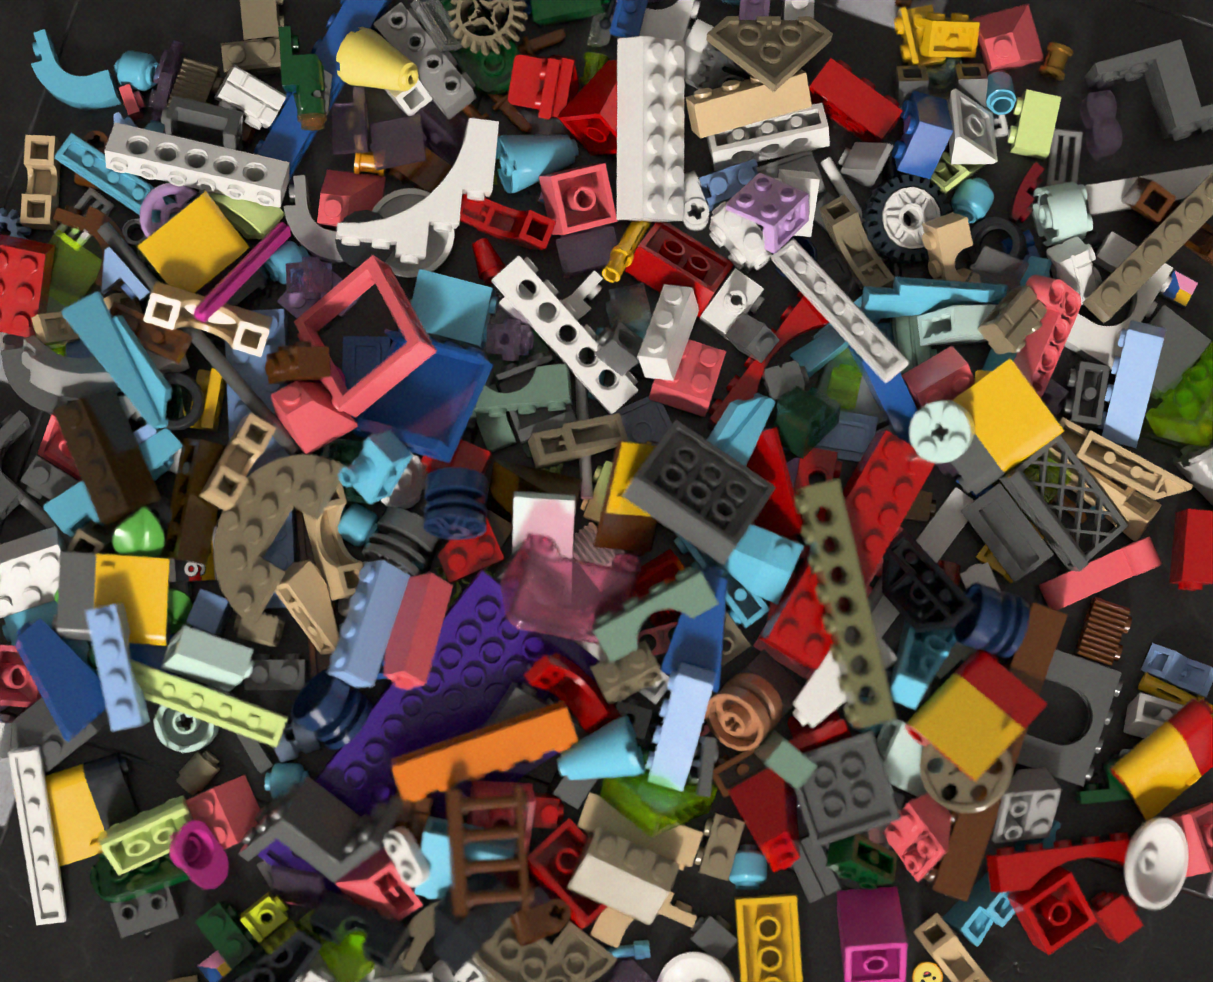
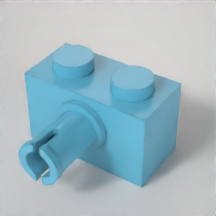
[339,430,413,504]

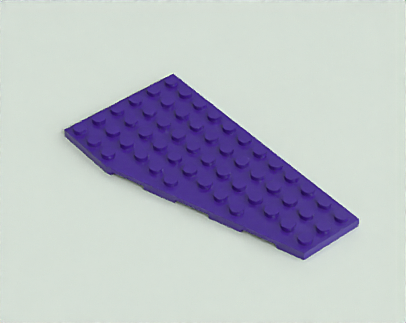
[257,569,601,901]

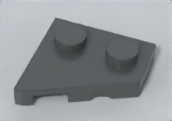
[688,736,719,797]

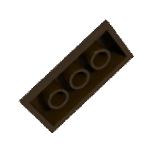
[52,390,162,524]

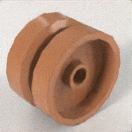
[705,673,783,751]

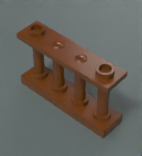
[445,785,534,916]

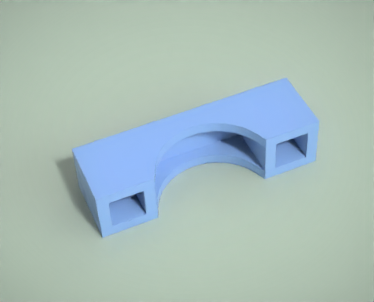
[86,603,150,731]

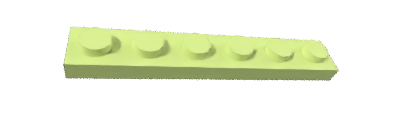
[130,659,289,747]

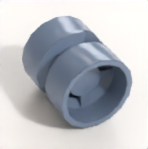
[274,719,322,763]

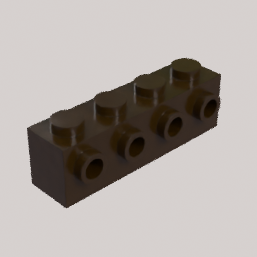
[161,438,226,565]

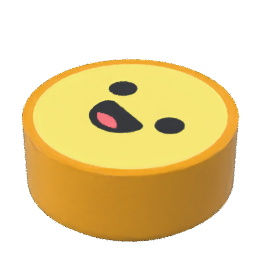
[912,961,943,982]

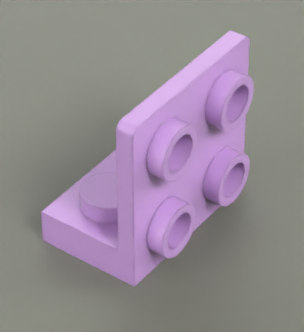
[726,173,809,254]

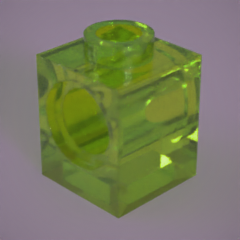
[824,364,863,411]

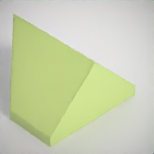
[929,151,986,196]

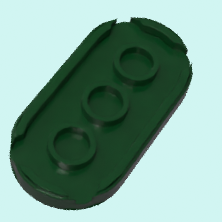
[432,0,521,95]
[90,852,190,903]

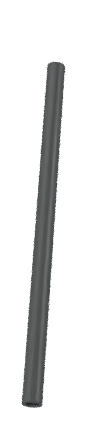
[97,222,301,456]

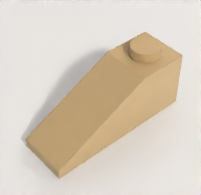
[275,560,339,655]

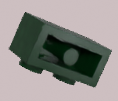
[826,833,898,890]
[195,900,259,969]

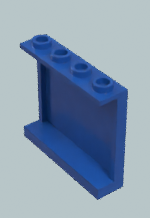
[351,329,493,463]

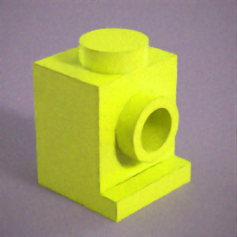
[240,891,289,943]

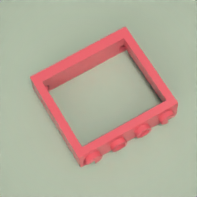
[294,255,437,417]

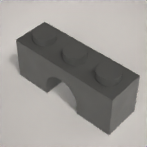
[894,64,988,109]

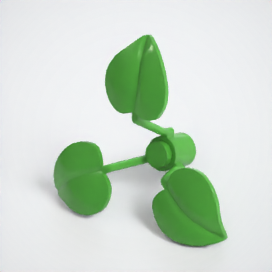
[54,506,193,633]

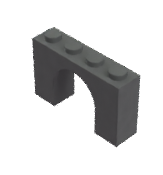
[1016,649,1123,786]
[484,681,598,809]

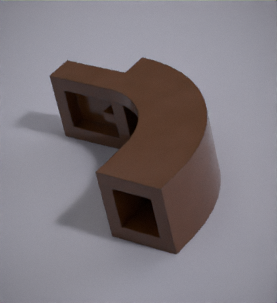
[53,205,132,293]

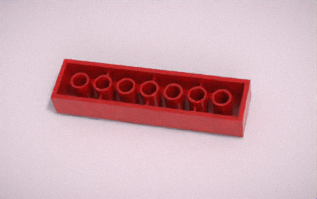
[758,430,936,670]

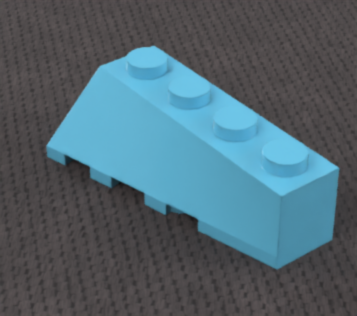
[889,619,956,709]

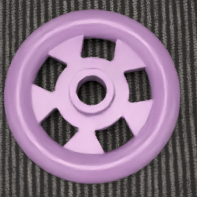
[140,183,197,237]

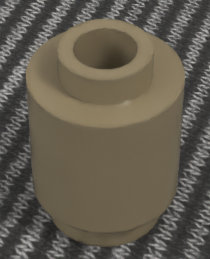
[176,750,220,795]

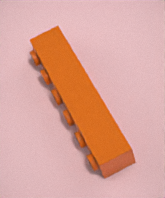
[390,700,578,801]

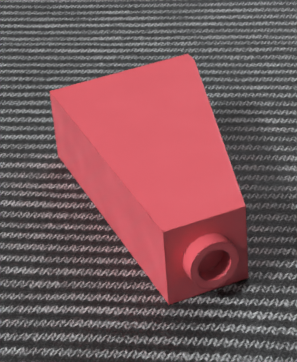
[384,573,453,689]

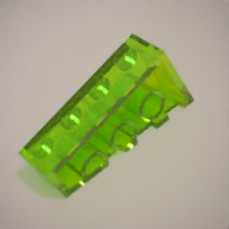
[1145,342,1213,448]

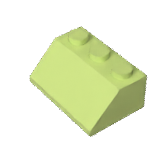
[98,795,194,875]

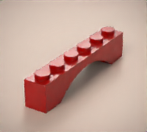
[708,292,829,426]
[986,830,1138,893]

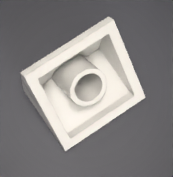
[948,89,998,165]

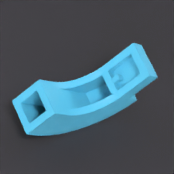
[31,29,122,110]

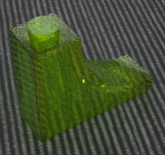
[600,773,718,838]

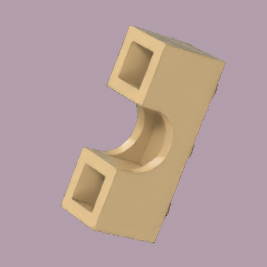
[20,135,62,230]
[922,212,980,283]
[199,413,276,511]

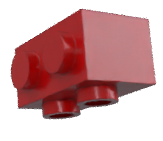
[1089,890,1143,943]

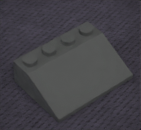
[623,420,776,565]

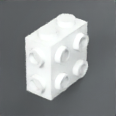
[709,201,772,273]

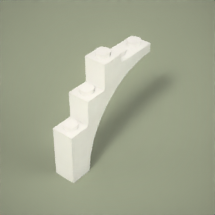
[336,118,499,264]

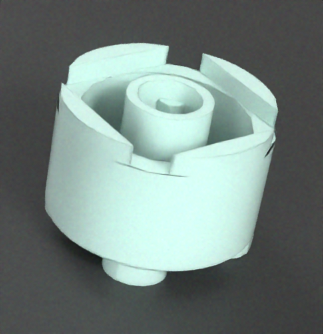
[1032,182,1093,246]
[910,400,975,463]
[154,705,219,753]

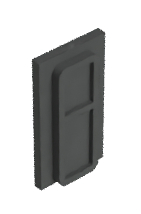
[961,483,1054,583]

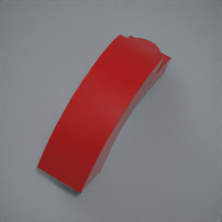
[459,194,557,250]
[524,652,622,733]

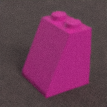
[837,887,907,982]

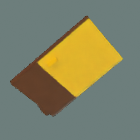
[593,440,659,556]

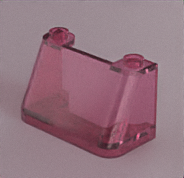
[500,533,641,645]

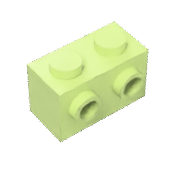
[1007,89,1061,160]

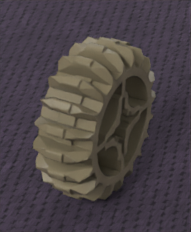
[448,0,528,56]

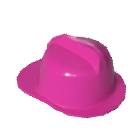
[169,820,229,889]

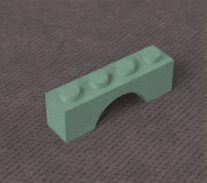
[469,364,573,420]
[591,567,719,663]

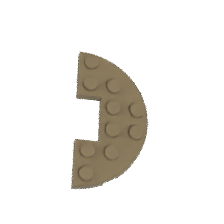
[214,455,345,624]
[472,918,617,982]

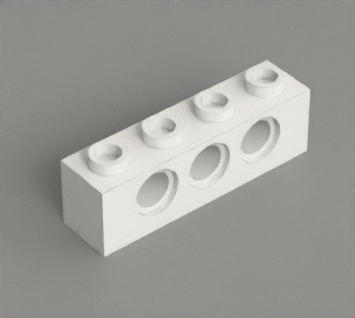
[707,103,830,171]

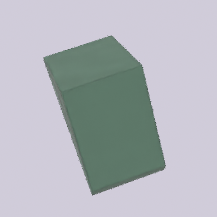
[754,729,817,790]

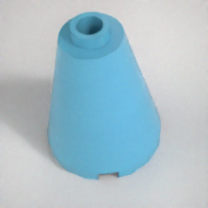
[495,135,579,193]
[557,716,645,780]

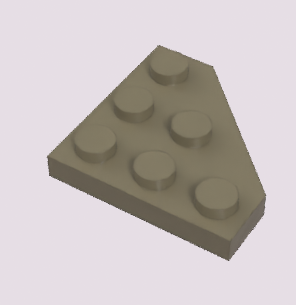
[706,16,833,92]

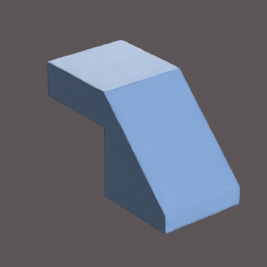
[1141,643,1213,697]

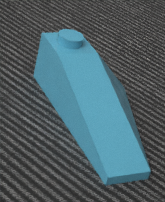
[713,524,803,605]

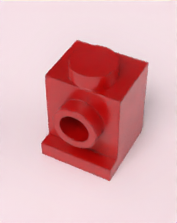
[532,792,564,829]

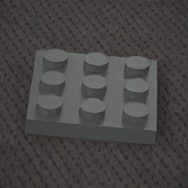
[795,731,902,847]

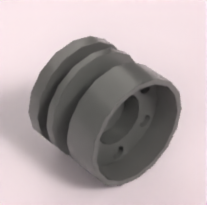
[362,506,441,577]

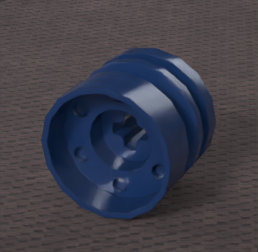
[423,468,488,540]
[953,582,1030,657]
[291,668,372,750]

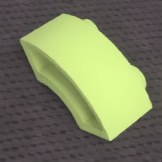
[199,174,285,239]

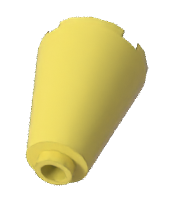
[336,27,418,91]

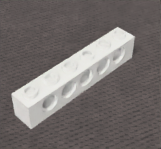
[105,122,290,208]
[491,256,639,415]

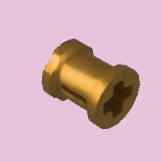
[1039,42,1073,80]

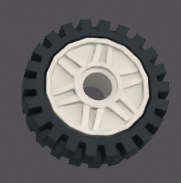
[862,175,951,264]

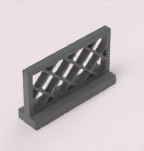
[999,435,1128,572]

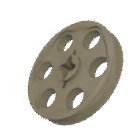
[920,744,1013,813]

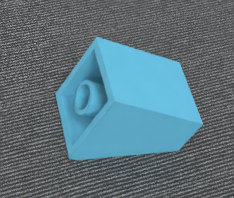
[411,269,499,350]

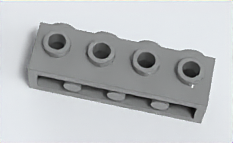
[373,2,476,120]

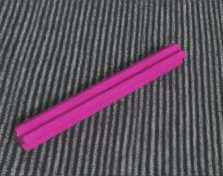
[194,222,291,322]

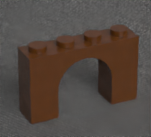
[1121,177,1213,266]

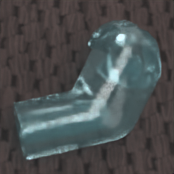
[926,57,962,85]

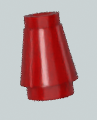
[472,238,506,284]

